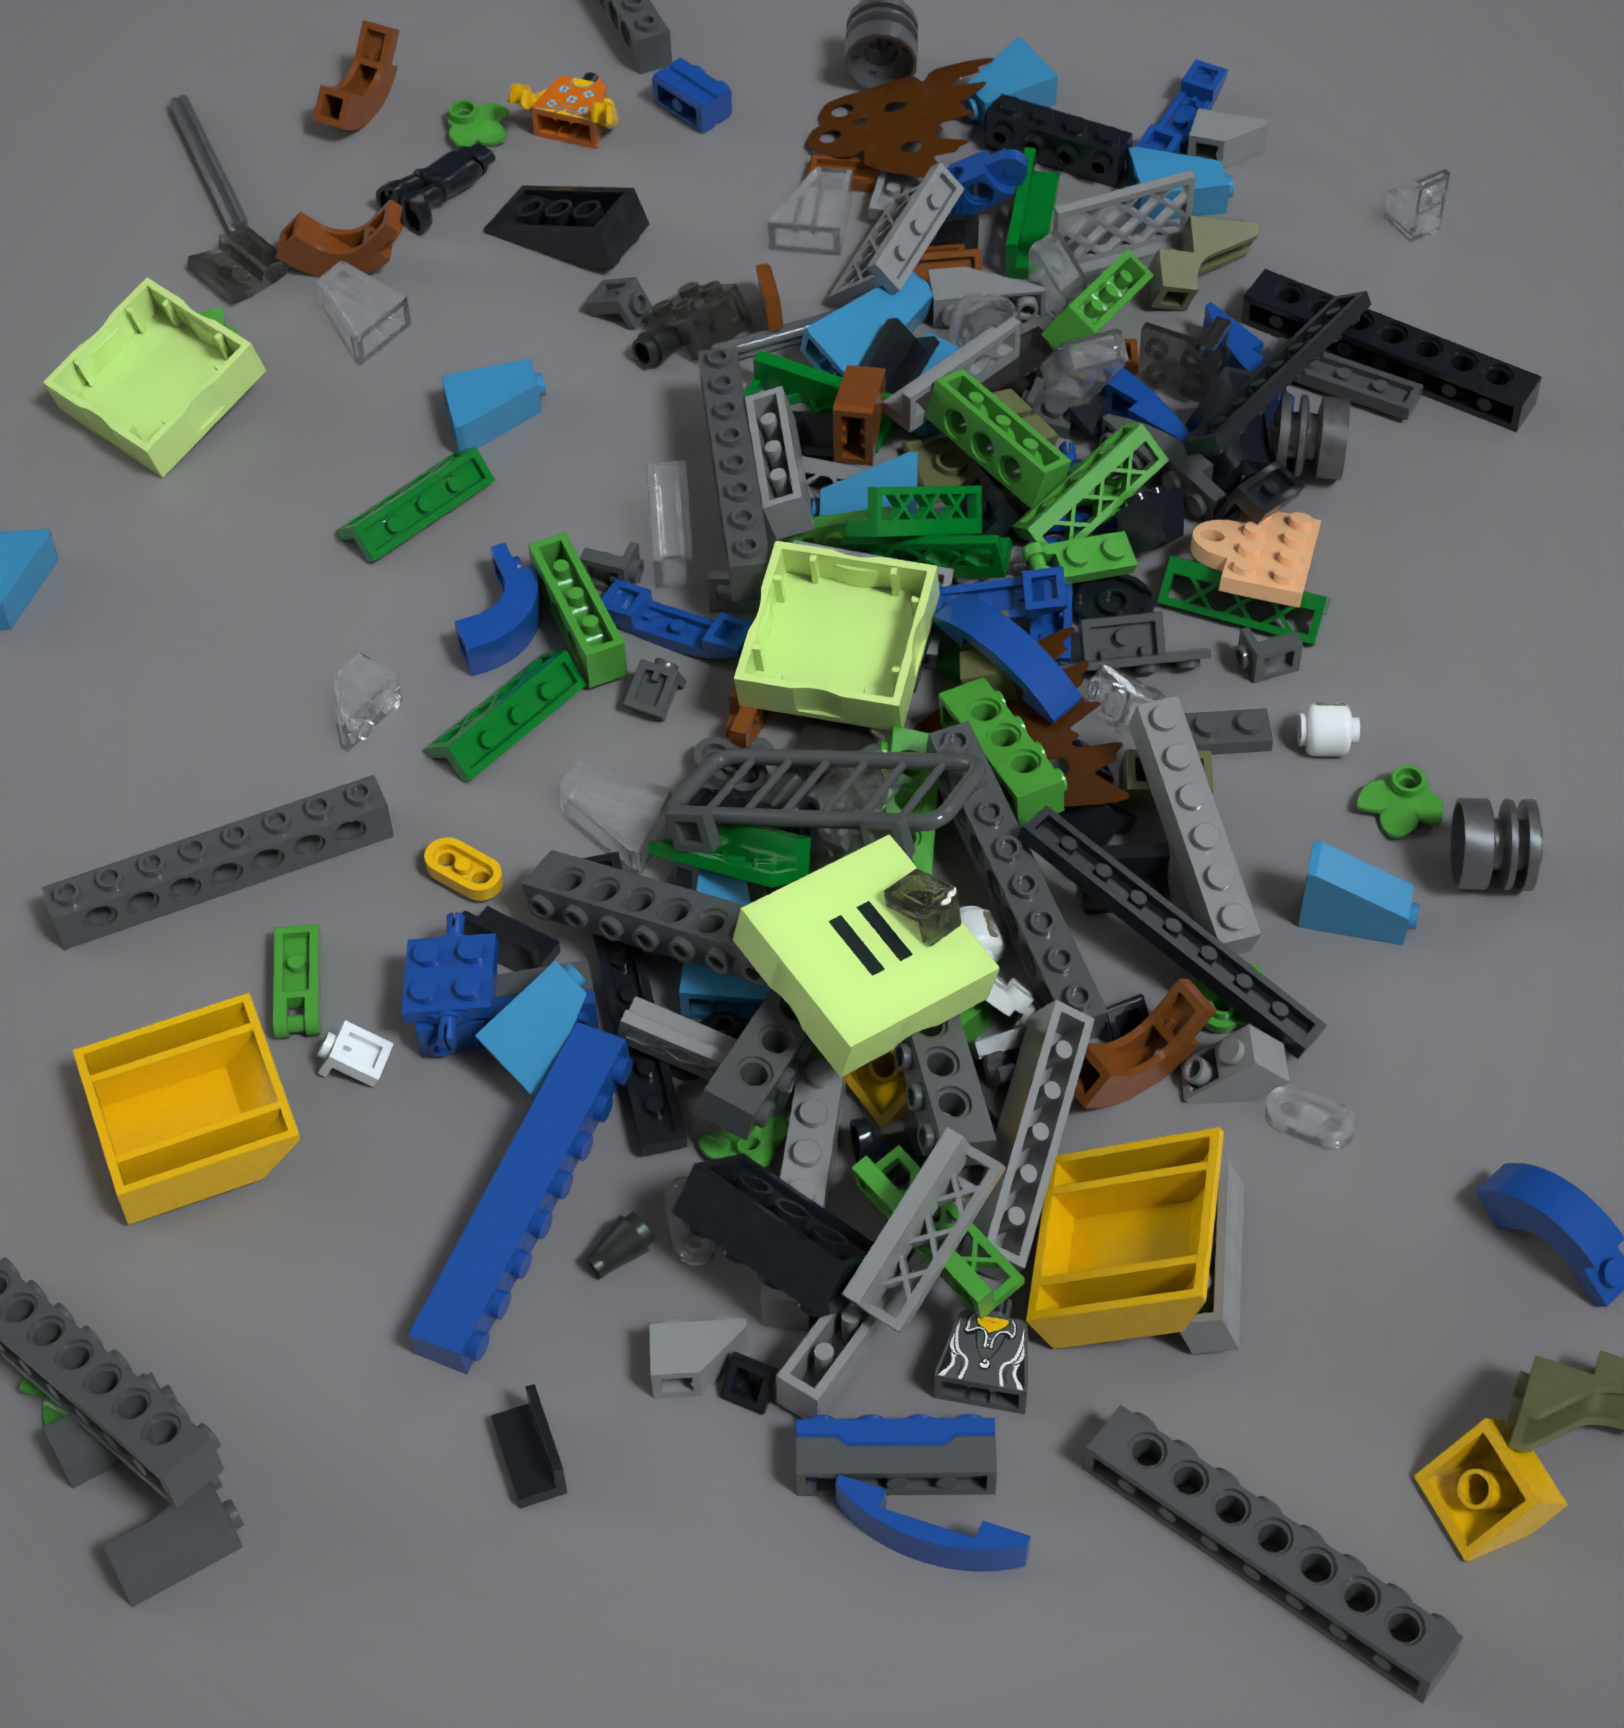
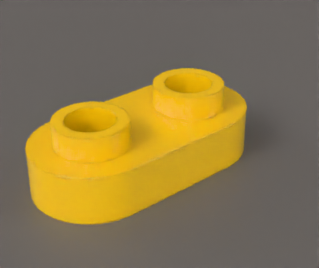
[424,837,503,901]

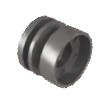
[844,0,918,89]
[1270,393,1350,480]
[1450,797,1543,891]

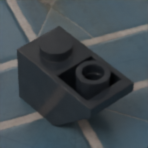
[1115,485,1184,556]

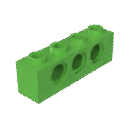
[1041,249,1154,361]
[924,368,1072,508]
[528,532,628,688]
[939,677,1067,828]
[871,725,938,881]

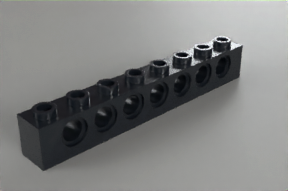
[1241,269,1542,433]

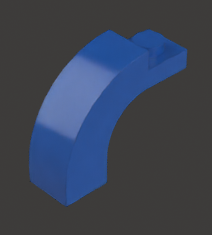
[454,543,542,677]
[1475,1163,1624,1307]

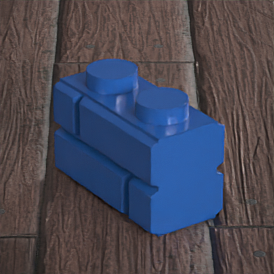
[652,57,732,134]

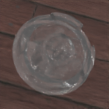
[948,293,1022,348]

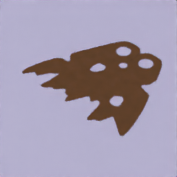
[806,58,994,178]
[912,627,1129,807]

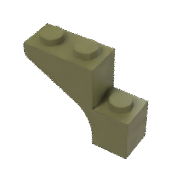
[1148,215,1261,311]
[1504,1350,1624,1452]

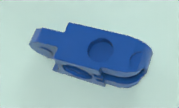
[947,149,1028,216]

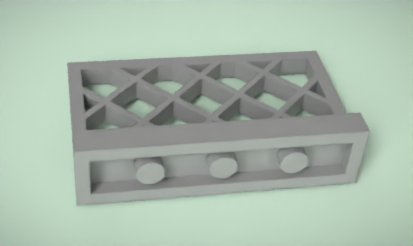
[829,162,964,304]
[1045,170,1196,290]

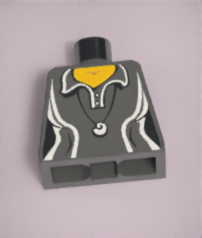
[934,1298,1028,1414]

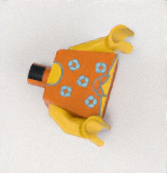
[508,72,619,149]

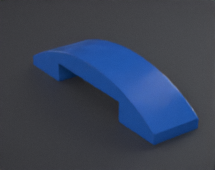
[1136,59,1228,154]
[930,566,1068,629]
[601,579,753,659]
[932,593,1082,725]
[835,1474,1031,1572]

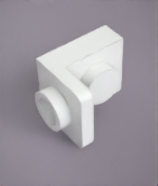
[316,1020,394,1087]

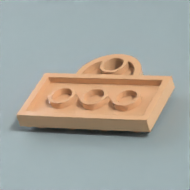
[1190,510,1321,608]

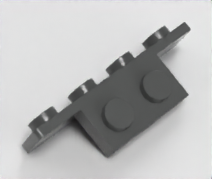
[1057,611,1211,677]

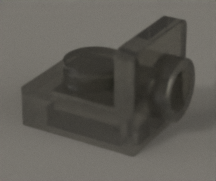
[884,868,962,946]

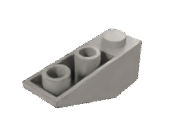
[928,267,1046,328]

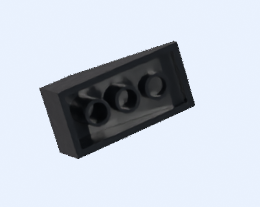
[484,185,650,269]

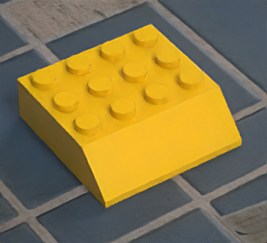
[73,992,301,1225]
[1026,1127,1224,1349]

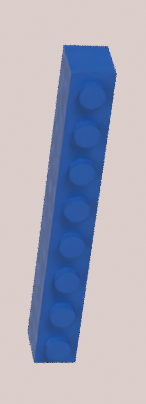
[408,1022,633,1374]

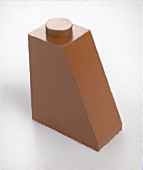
[833,365,886,466]

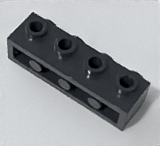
[985,93,1133,189]

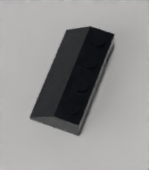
[671,1153,874,1317]

